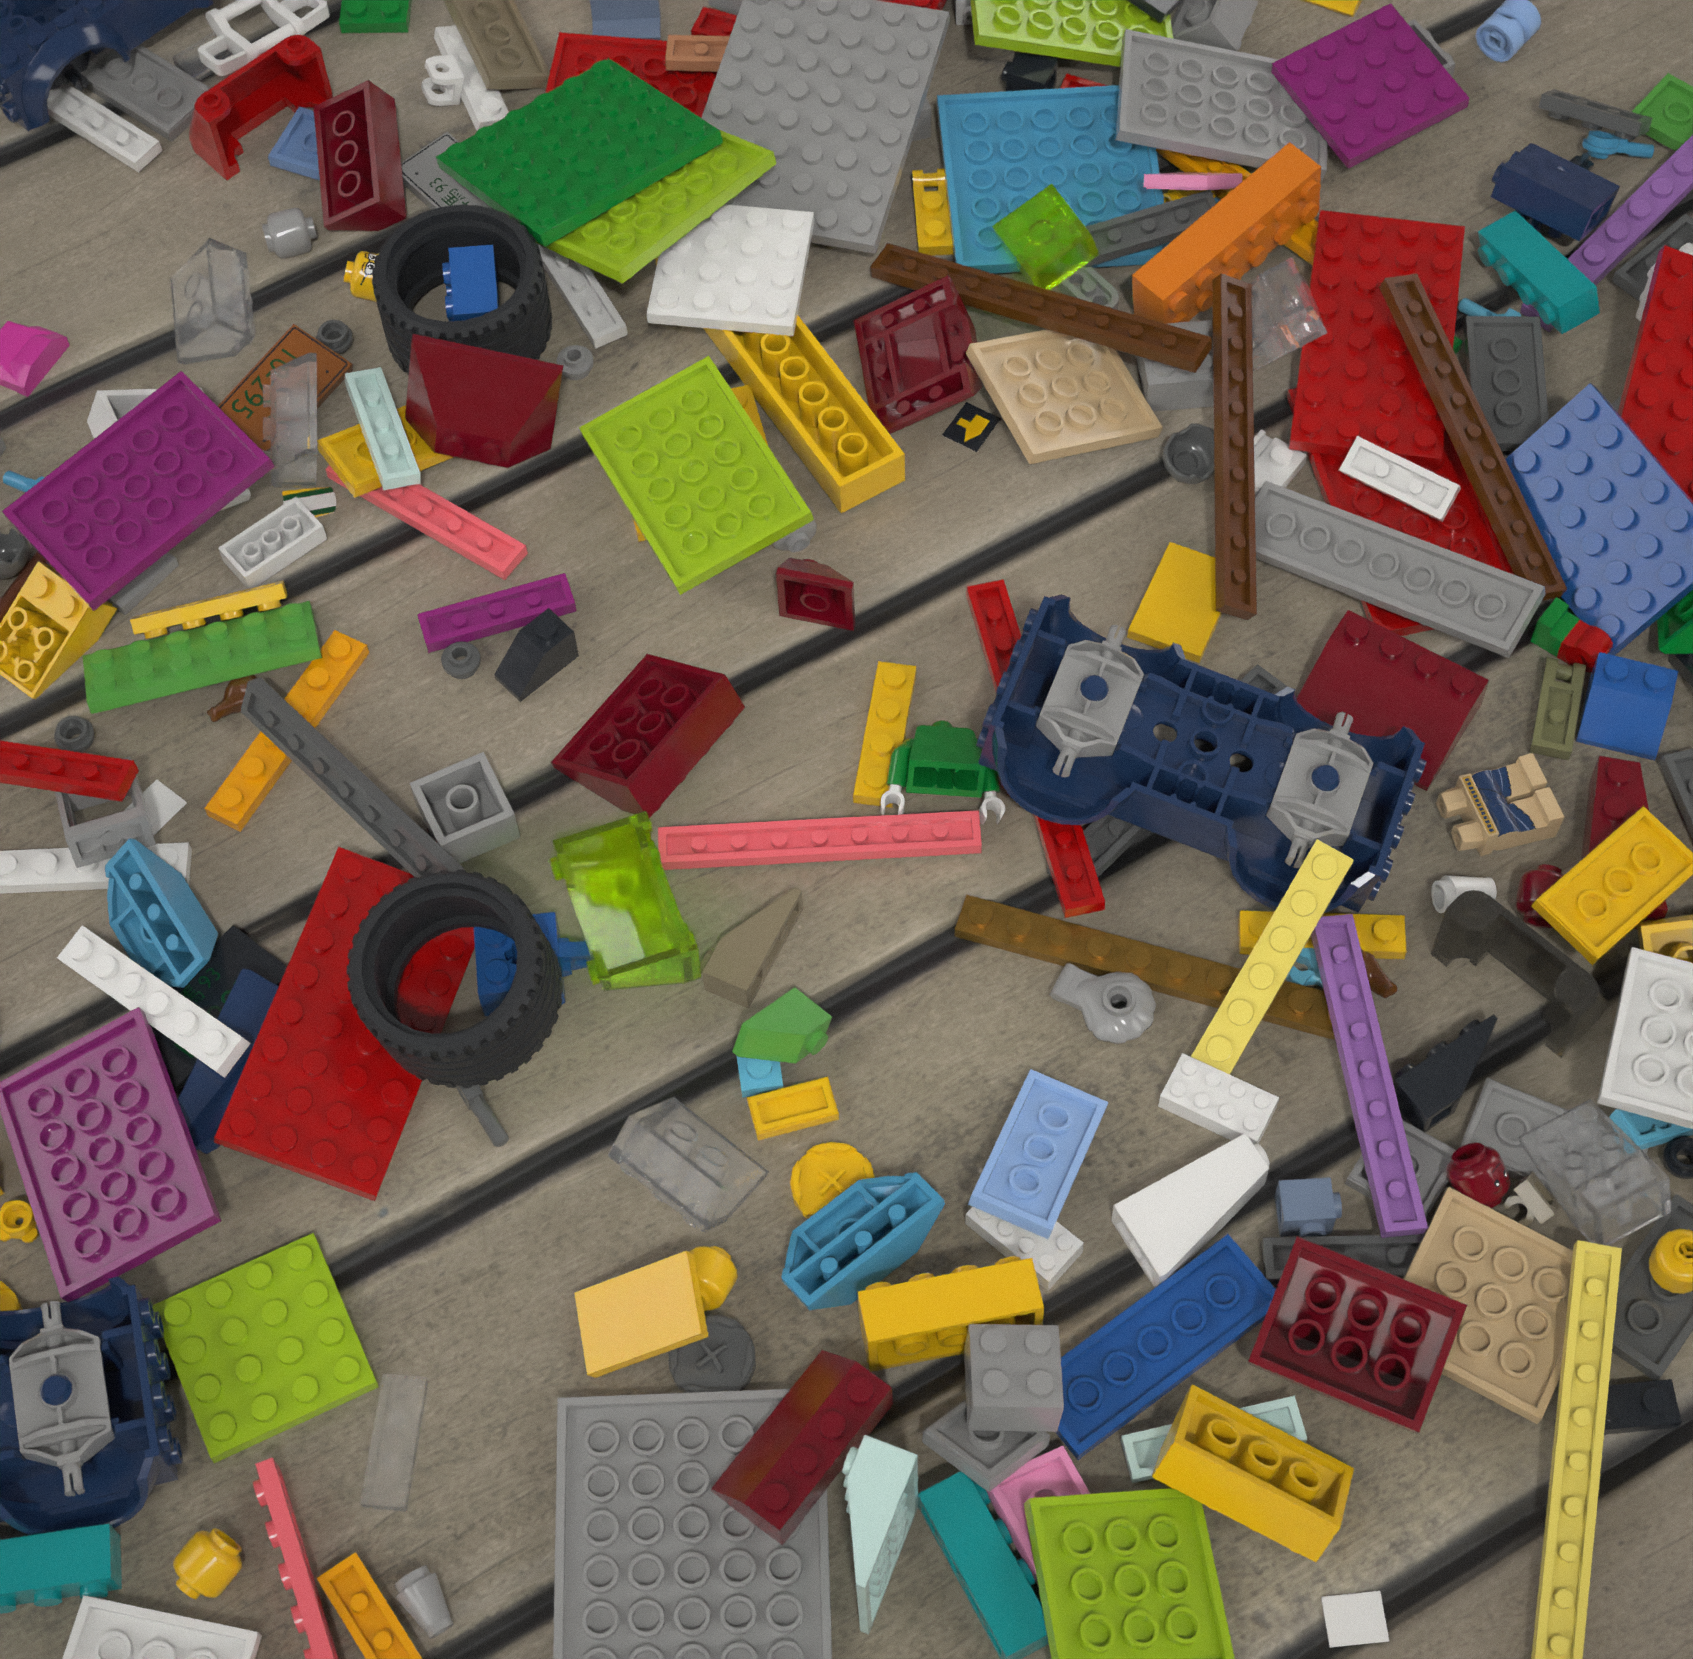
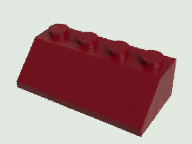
[313,80,407,231]
[711,1350,893,1546]

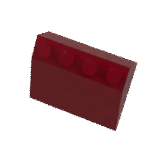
[1296,610,1489,791]
[550,654,745,819]
[1248,1236,1467,1434]

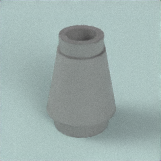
[394,1565,454,1639]

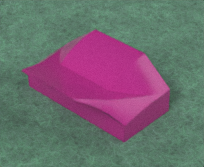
[0,321,70,397]

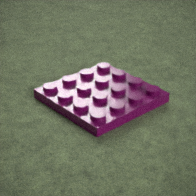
[1271,3,1469,169]

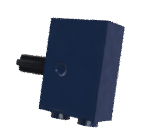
[1490,143,1620,242]

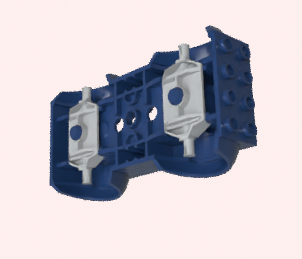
[976,594,1426,913]
[0,1276,183,1535]

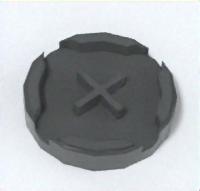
[669,1314,756,1393]

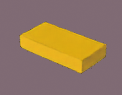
[747,1077,839,1141]

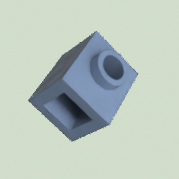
[1274,1177,1342,1237]

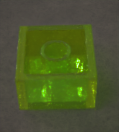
[992,184,1100,290]

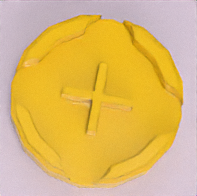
[790,1142,875,1219]

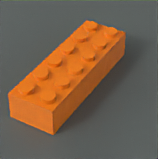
[1132,142,1321,324]

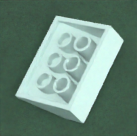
[842,1435,918,1634]

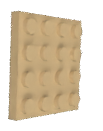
[966,329,1163,464]
[1403,1187,1573,1424]

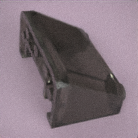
[1431,890,1608,1058]

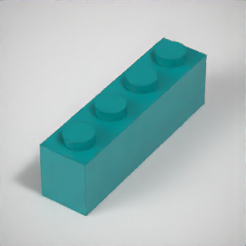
[1478,211,1600,334]
[918,1471,1049,1659]
[0,1523,122,1614]

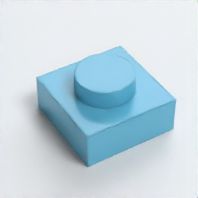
[737,1056,783,1098]

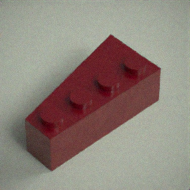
[1581,755,1668,929]

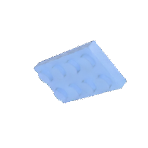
[968,1069,1108,1240]

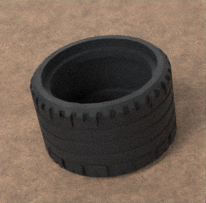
[372,204,552,375]
[347,869,563,1088]

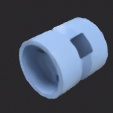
[1476,0,1541,62]

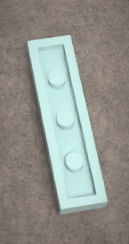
[345,367,420,491]
[1120,1396,1307,1483]

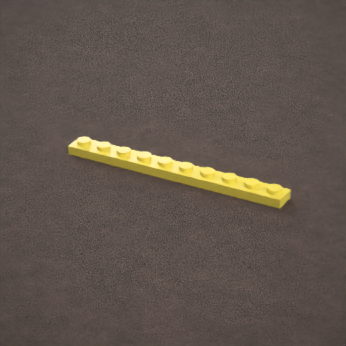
[1531,1240,1622,1659]

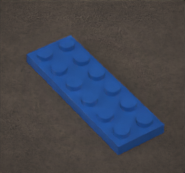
[1055,1234,1276,1460]

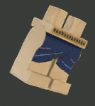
[1436,753,1564,856]

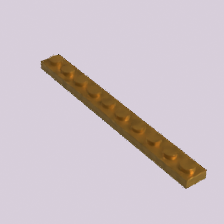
[955,894,1336,1041]

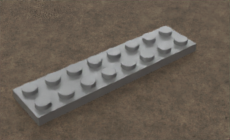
[1255,481,1545,658]

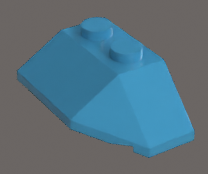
[105,838,218,988]
[781,1172,945,1310]

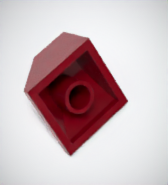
[776,557,855,631]

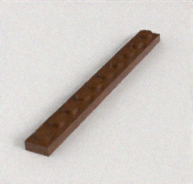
[870,243,1212,373]
[1212,273,1257,620]
[1379,273,1567,601]

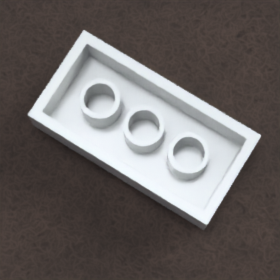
[218,497,327,589]
[1158,1053,1279,1145]
[965,1207,1084,1291]

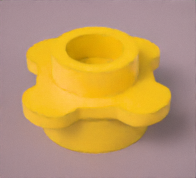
[0,1200,38,1243]

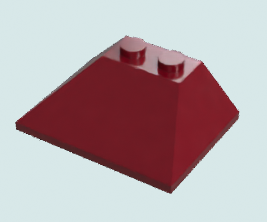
[854,275,984,434]
[405,334,564,468]

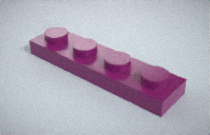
[417,573,577,653]

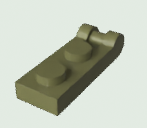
[1529,657,1586,760]

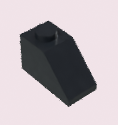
[494,608,579,702]

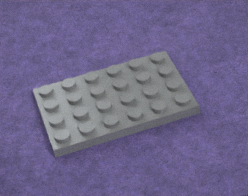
[1116,29,1327,180]

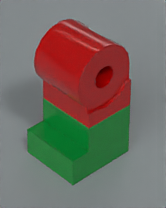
[1531,597,1613,672]

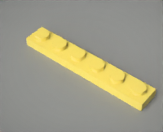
[1191,839,1354,1075]

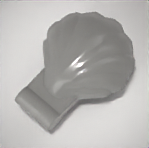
[1049,963,1156,1044]

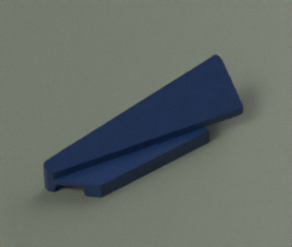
[178,968,279,1154]

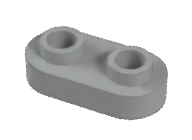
[1058,261,1119,310]

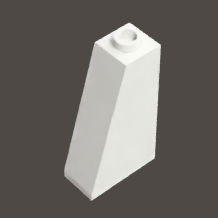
[1111,1133,1270,1288]

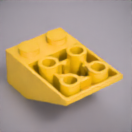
[0,561,117,699]

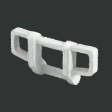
[198,0,330,76]

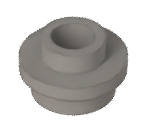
[557,345,594,380]

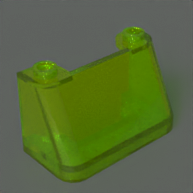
[548,811,701,991]

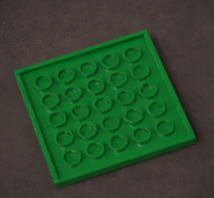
[436,58,723,247]

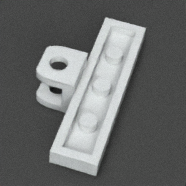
[421,25,509,131]

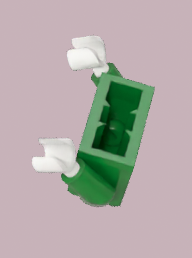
[881,720,1005,825]

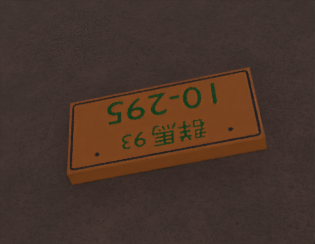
[218,324,353,460]

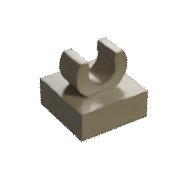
[1503,1171,1560,1227]

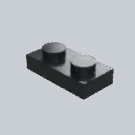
[1604,1379,1682,1435]

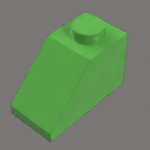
[732,987,832,1063]

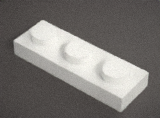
[1339,436,1461,522]

